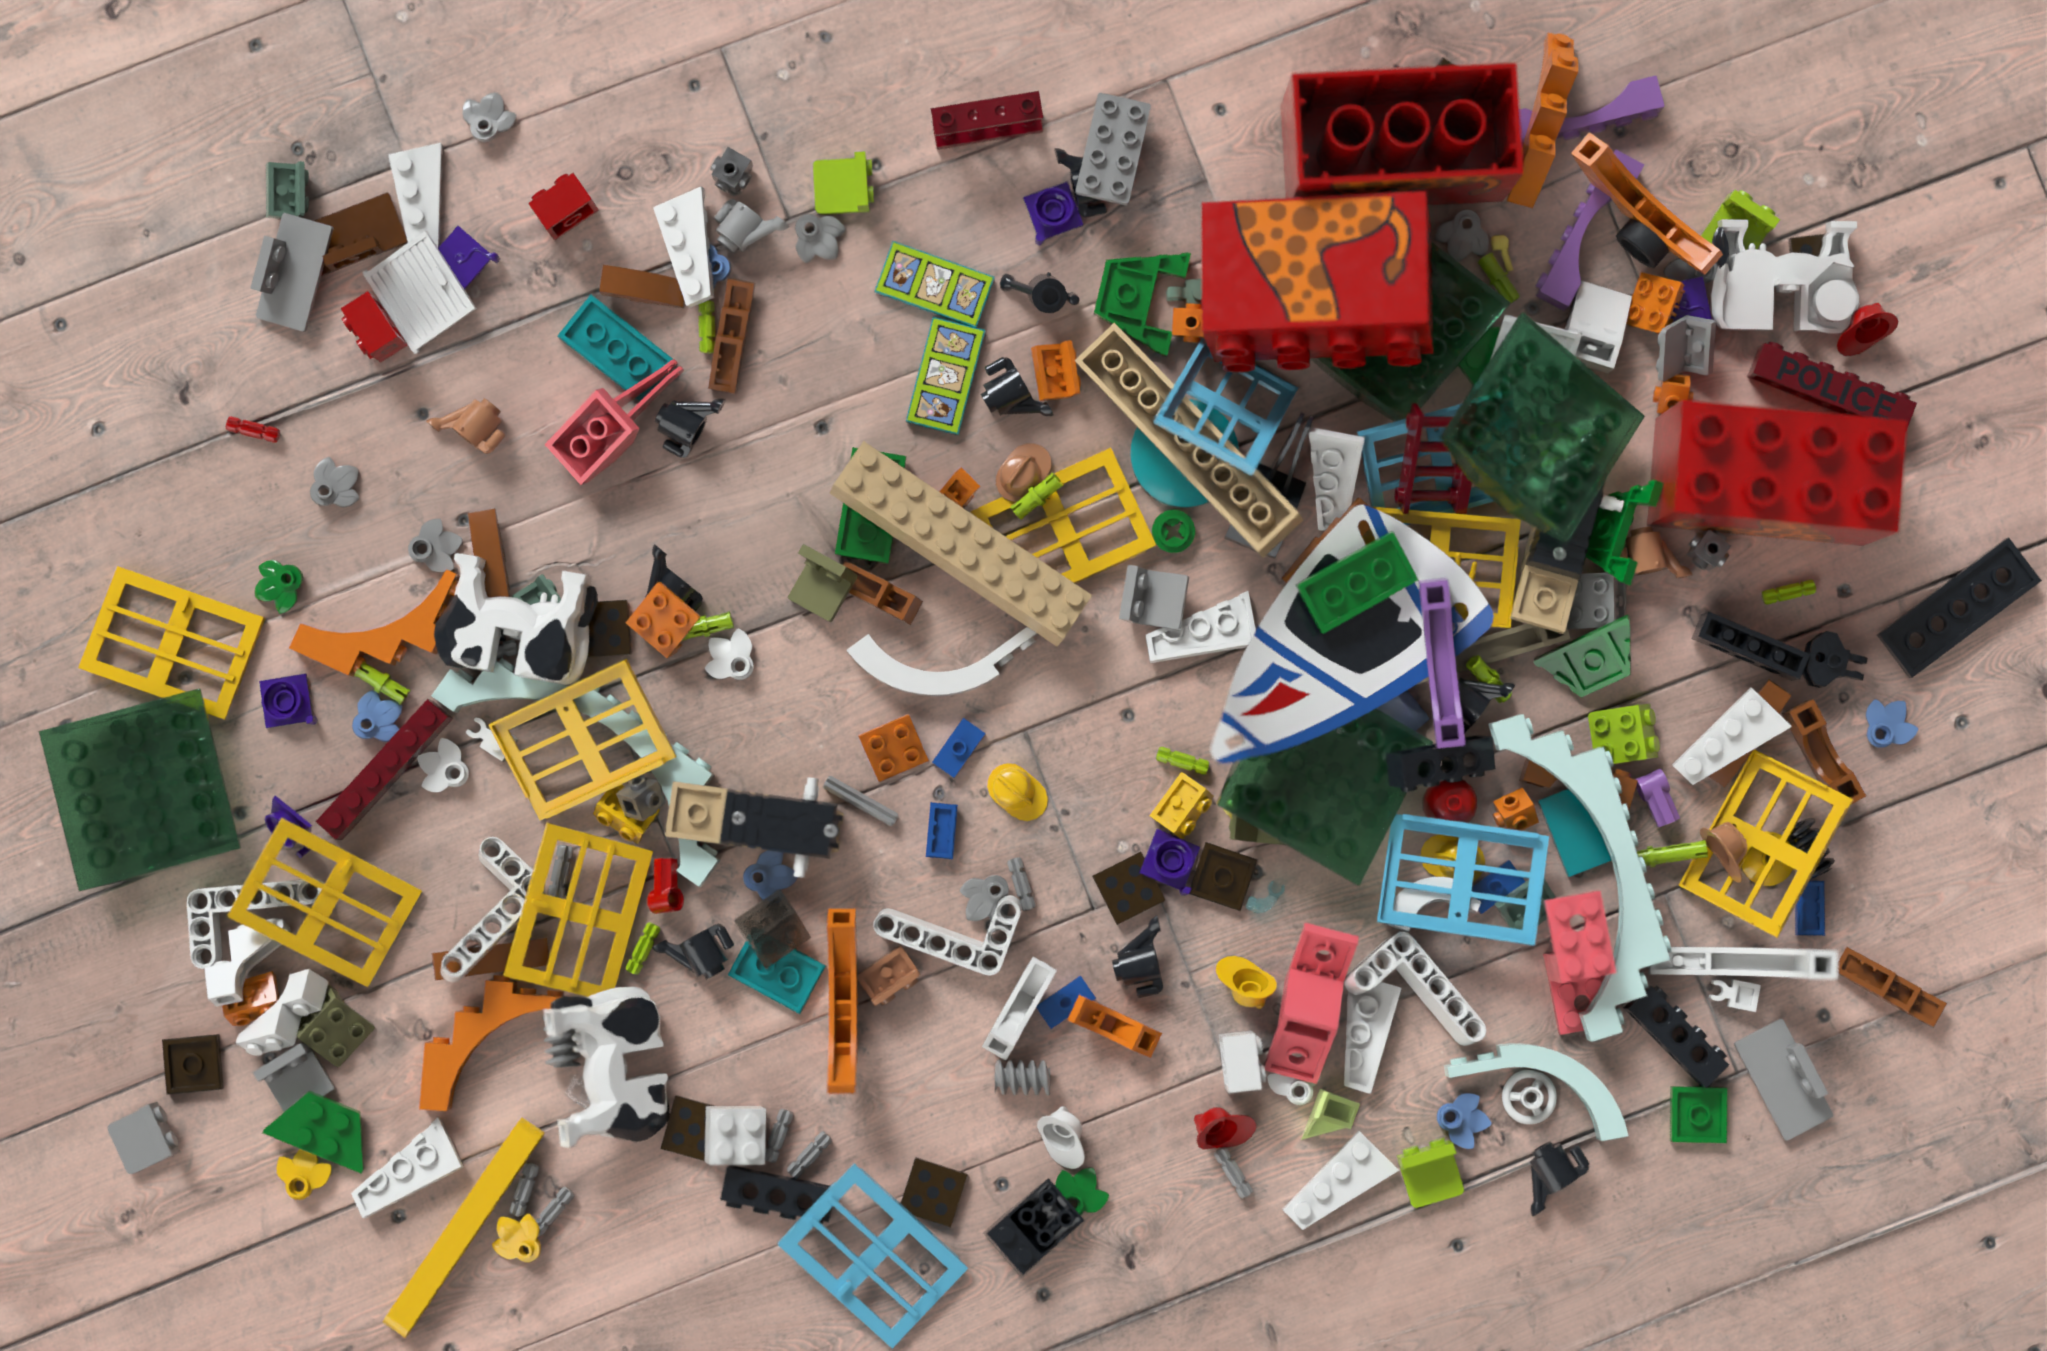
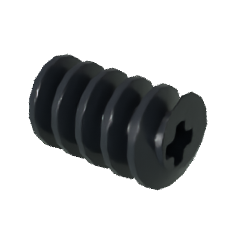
[1782,818,1835,879]

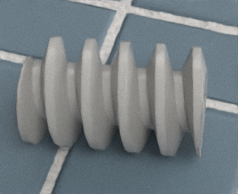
[543,1016,581,1068]
[995,1060,1050,1095]

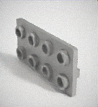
[1075,93,1151,205]
[250,213,334,332]
[1734,1019,1833,1141]

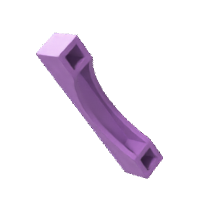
[1520,75,1665,145]
[1535,150,1645,311]
[1418,577,1465,748]

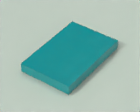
[1537,789,1612,877]
[728,927,826,1014]

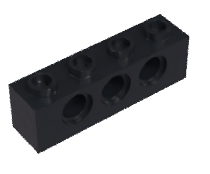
[1691,611,1810,681]
[1386,735,1496,792]
[1623,985,1729,1088]
[720,1165,832,1225]

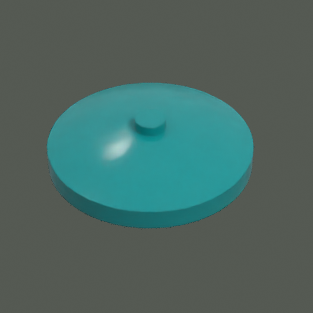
[1130,399,1239,508]

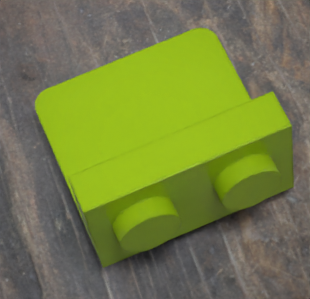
[813,151,874,215]
[1701,190,1780,250]
[1588,704,1660,764]
[1396,1138,1464,1208]

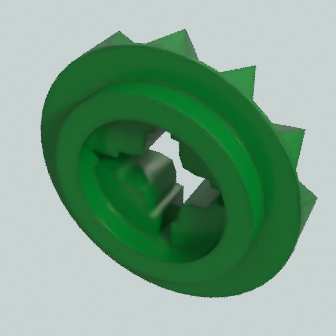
[1152,510,1195,553]

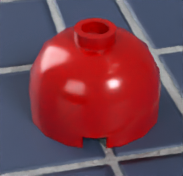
[1422,779,1477,823]

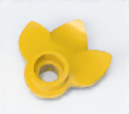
[276,1149,332,1200]
[492,1214,541,1263]

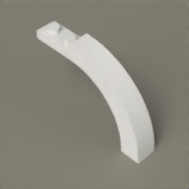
[847,627,1037,696]
[1649,947,1838,979]

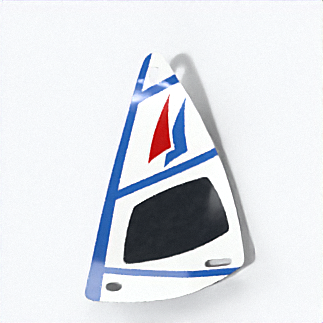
[1211,505,1493,764]

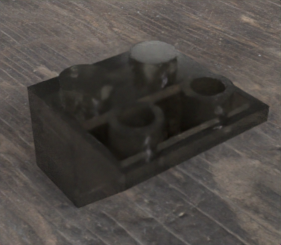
[734,889,811,969]

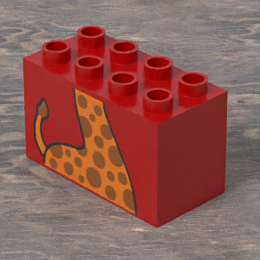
[1280,62,1524,205]
[1202,191,1433,373]
[1647,400,1907,546]

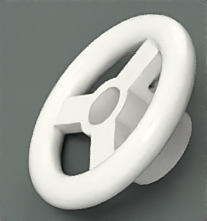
[1502,1069,1557,1125]

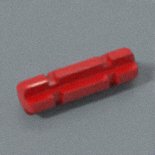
[226,416,280,443]

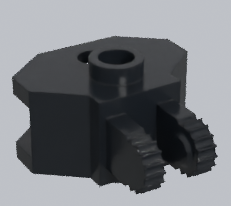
[1802,631,1868,688]

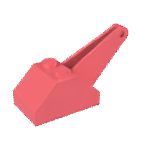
[545,359,684,485]

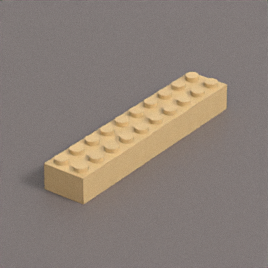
[1075,323,1303,558]
[830,441,1092,646]

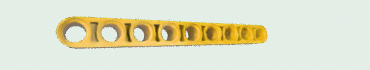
[382,1117,545,1338]

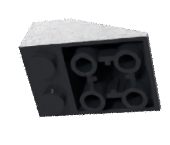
[983,1178,1084,1276]

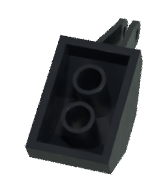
[1224,412,1314,559]

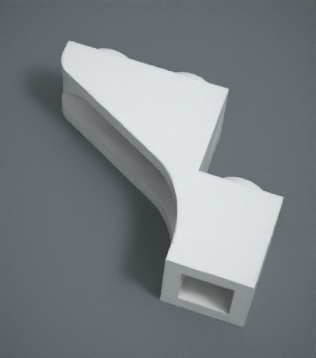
[205,918,291,1007]
[982,957,1057,1060]
[236,969,329,1056]

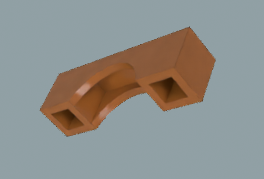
[1782,699,1866,807]
[1519,755,1638,811]

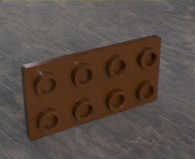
[314,193,408,276]

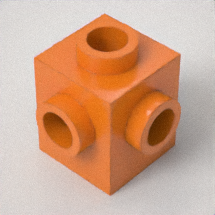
[1172,303,1204,343]
[1652,374,1694,414]
[1493,787,1539,831]

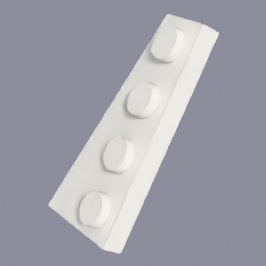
[388,143,443,248]
[653,187,714,308]
[1309,427,1364,531]
[1146,591,1256,663]
[1672,687,1792,785]
[1344,972,1402,1094]
[351,1117,464,1218]
[1282,1131,1399,1230]

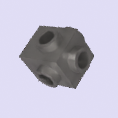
[711,147,753,193]
[1686,530,1731,571]
[616,776,666,821]

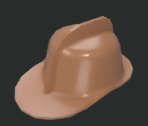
[996,443,1051,502]
[1700,822,1747,883]

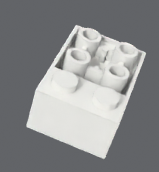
[1565,281,1632,374]

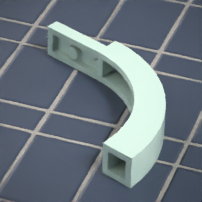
[1444,1043,1628,1141]

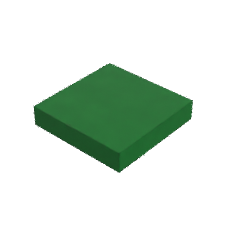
[1670,1086,1727,1143]

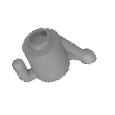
[714,199,790,253]

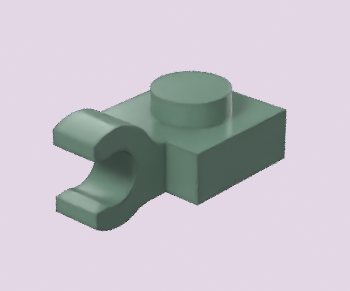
[1166,279,1202,304]

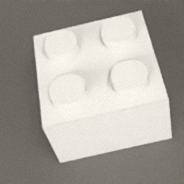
[1218,1031,1266,1093]
[705,1106,766,1165]

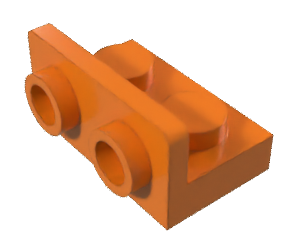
[222,971,279,1026]

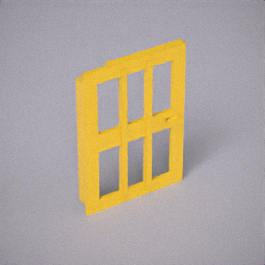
[970,448,1156,584]
[1362,506,1521,628]
[78,566,265,720]
[488,659,677,821]
[1678,749,1853,938]
[227,817,422,987]
[504,823,653,997]

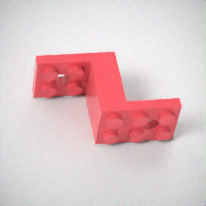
[1543,890,1616,1035]
[1264,923,1359,1084]

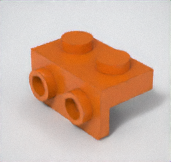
[1031,340,1081,401]

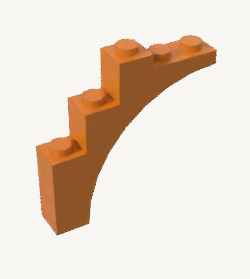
[1507,32,1578,208]
[1571,133,1723,275]
[289,569,460,677]
[827,908,859,1094]
[419,975,564,1111]

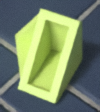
[1301,1089,1360,1140]

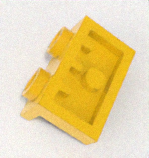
[1150,772,1214,839]
[593,784,660,844]

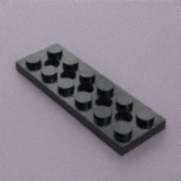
[1877,537,2042,678]

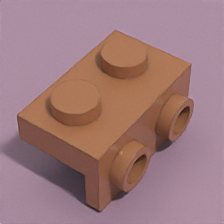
[857,944,920,1006]

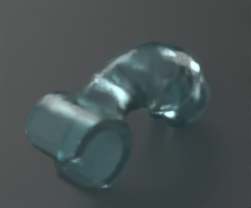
[1245,881,1285,914]

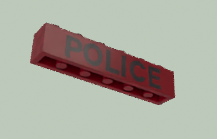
[1747,342,1917,429]
[315,699,453,840]

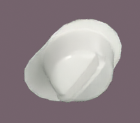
[1037,1106,1085,1169]

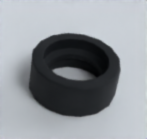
[1616,219,1669,268]

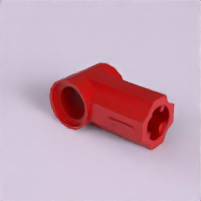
[647,858,684,914]

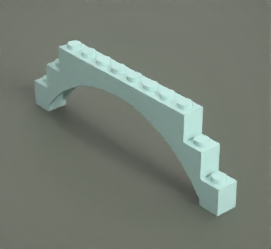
[431,658,720,887]
[1488,714,1672,1042]

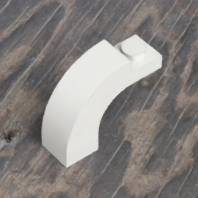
[1383,877,1481,933]

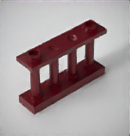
[931,91,1044,150]
[1394,403,1483,514]

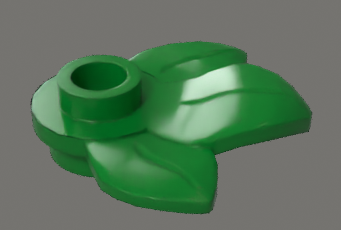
[254,560,303,614]
[1055,1167,1109,1215]

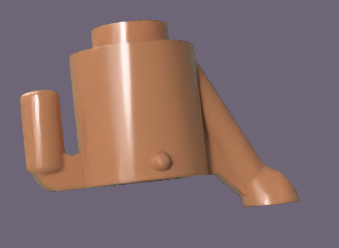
[426,398,505,454]
[1620,526,1693,579]

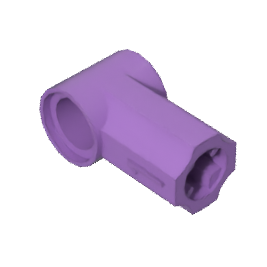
[1636,769,1680,827]

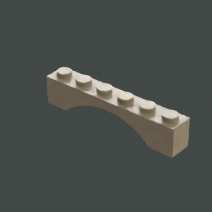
[1416,624,1571,685]

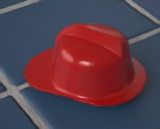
[1837,303,1898,356]
[1194,1107,1256,1150]

